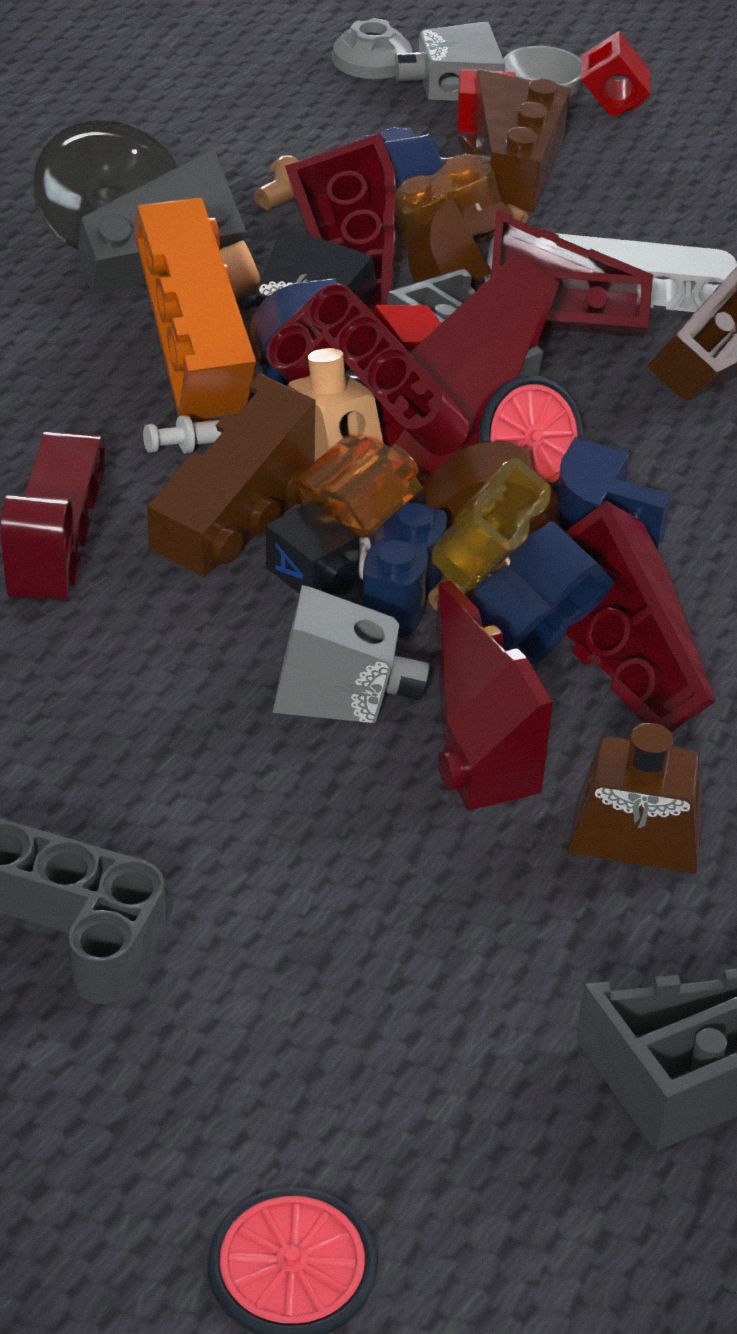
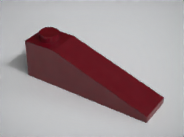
[565,501,716,732]

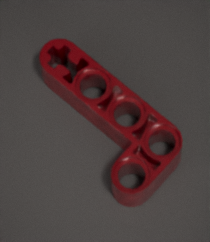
[267,283,469,456]
[0,431,106,601]

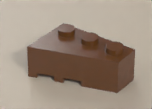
[472,69,571,213]
[647,266,737,401]
[147,374,316,577]

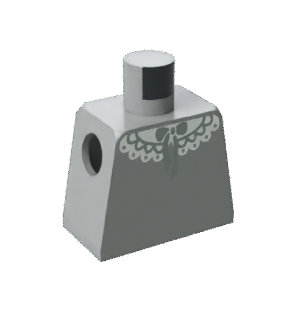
[395,22,505,101]
[272,585,429,723]

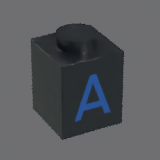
[266,501,360,594]

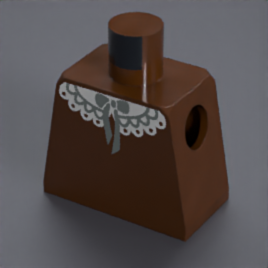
[568,723,702,874]

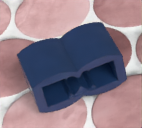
[362,501,447,638]
[470,521,614,664]

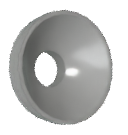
[332,18,412,79]
[503,46,583,99]

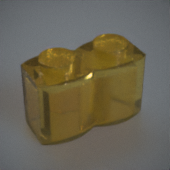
[432,458,551,591]

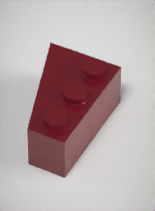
[491,209,653,337]

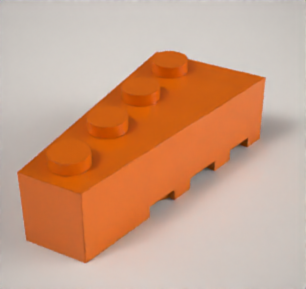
[135,197,256,421]

